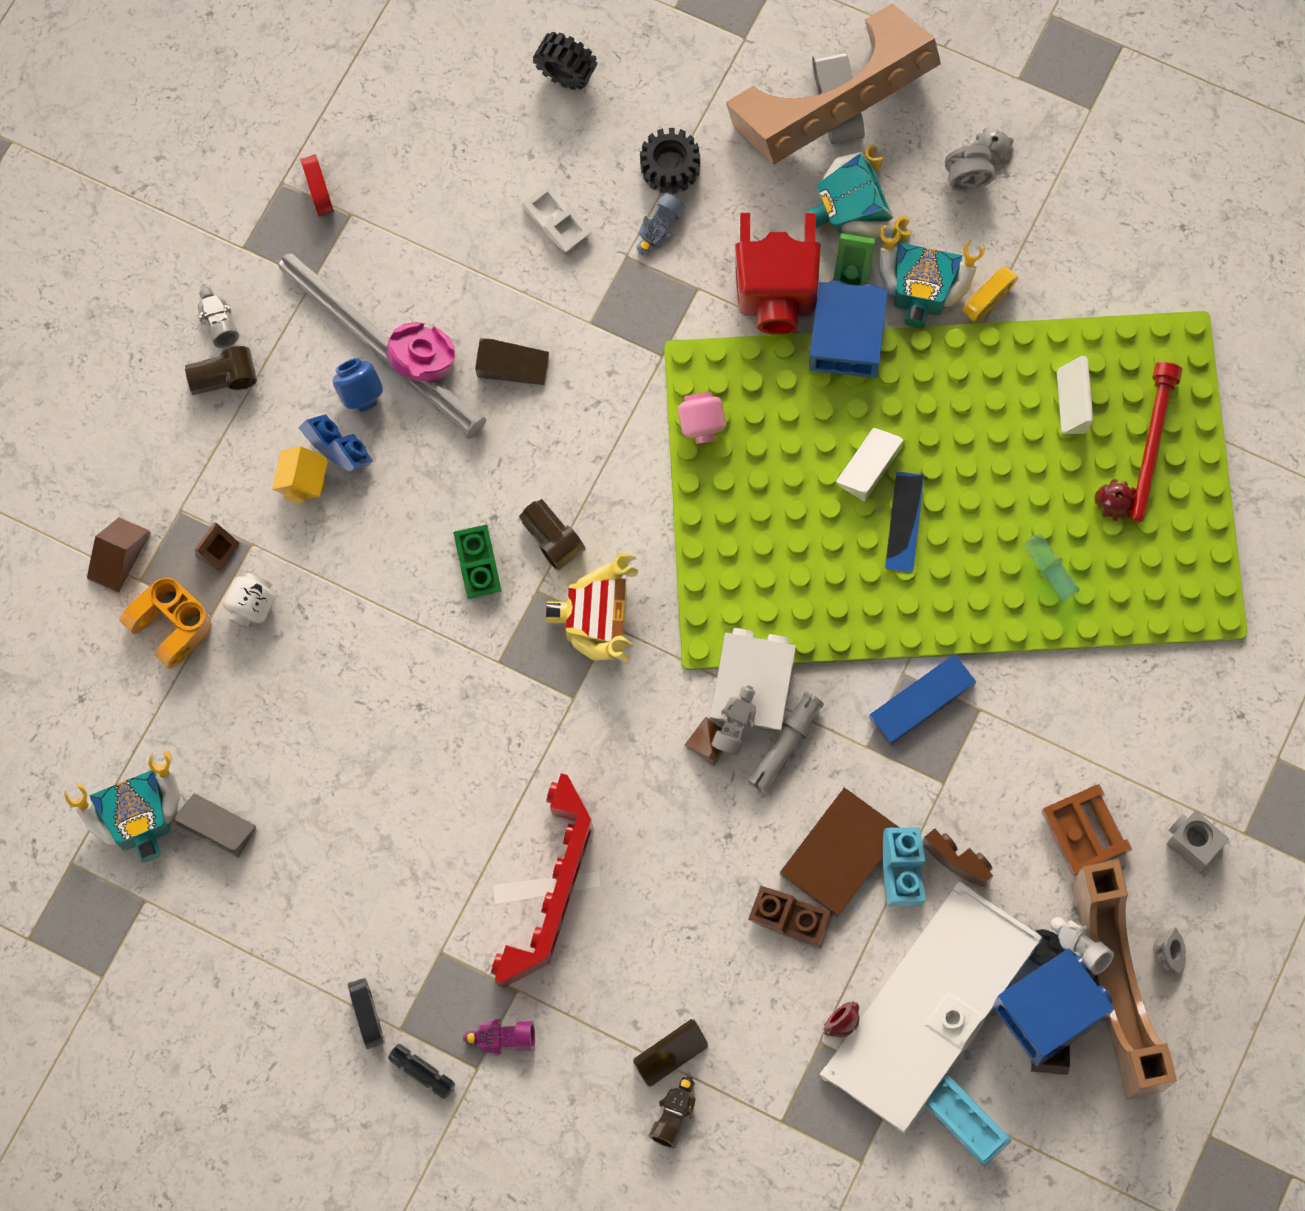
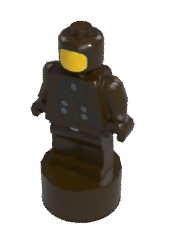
[648,1076,696,1149]

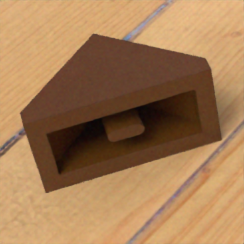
[87,517,151,593]

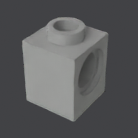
[1167,810,1229,872]

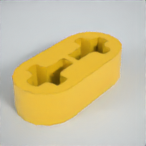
[962,266,1018,323]

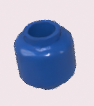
[332,358,383,412]

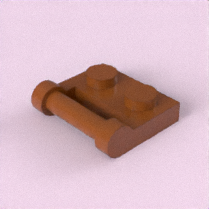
[1041,784,1133,876]

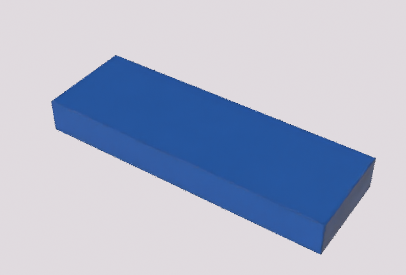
[869,654,976,745]

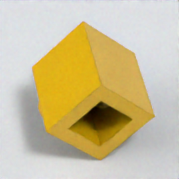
[272,446,328,504]

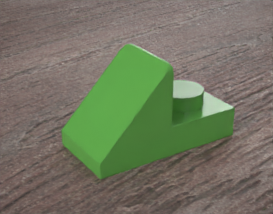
[833,233,875,286]

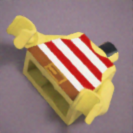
[546,553,638,663]

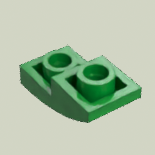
[453,524,502,599]

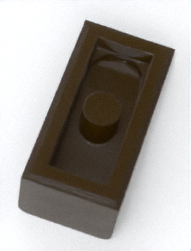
[475,338,549,385]

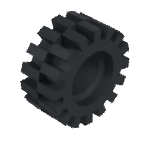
[533,32,598,90]
[640,128,700,194]

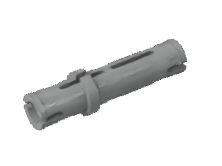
[748,692,824,794]

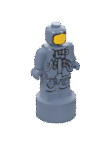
[636,193,686,255]

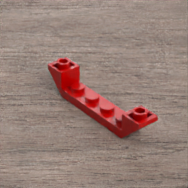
[491,773,593,988]

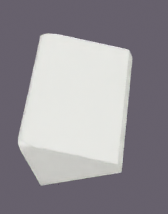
[1057,356,1093,434]
[836,428,904,502]

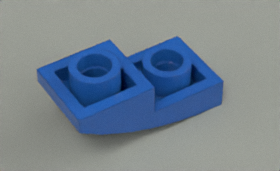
[298,414,373,471]

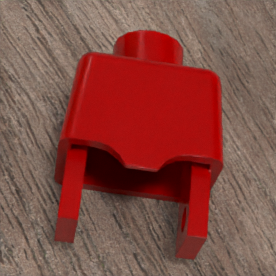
[735,213,821,335]

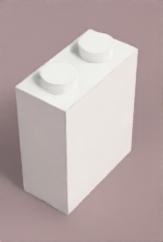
[710,628,796,732]

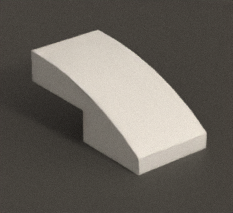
[522,183,592,253]

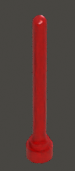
[1131,362,1183,523]

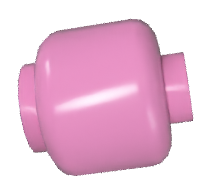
[678,392,726,444]

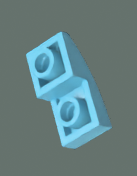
[883,827,926,907]

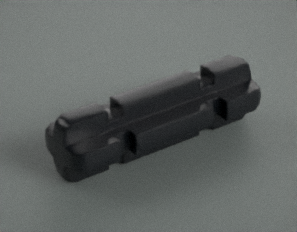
[388,1044,455,1099]

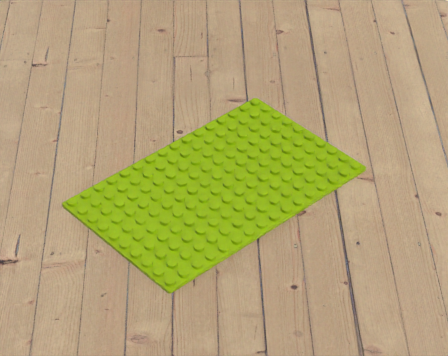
[664,311,1248,670]

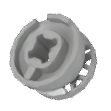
[944,145,996,191]

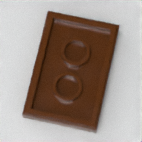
[780,787,900,917]

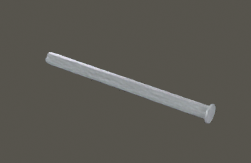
[278,254,486,439]

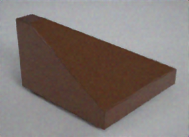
[685,717,724,766]

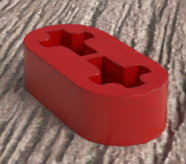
[300,154,334,217]

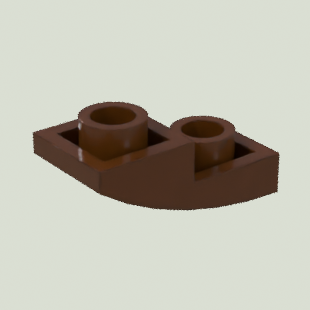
[922,828,993,887]
[748,886,833,948]

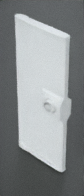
[819,882,1042,1134]

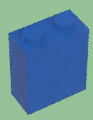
[809,280,888,378]
[992,948,1114,1067]

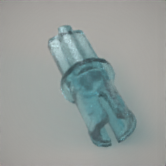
[1024,534,1080,602]

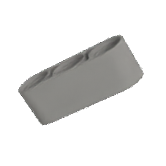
[812,50,865,144]

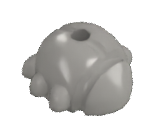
[972,127,1014,166]
[1153,928,1186,973]

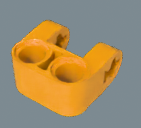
[119,577,212,669]

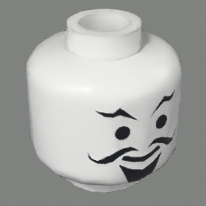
[223,573,275,628]

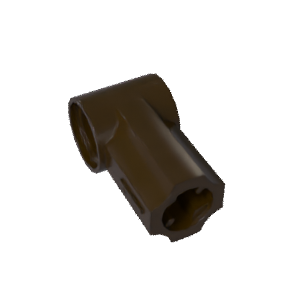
[185,346,257,395]
[519,499,586,571]

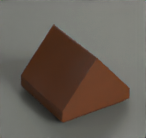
[194,522,240,571]

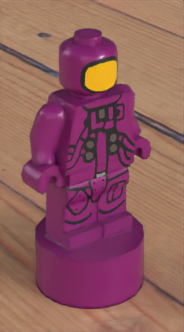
[463,1019,535,1055]

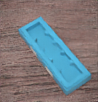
[924,1074,1012,1167]

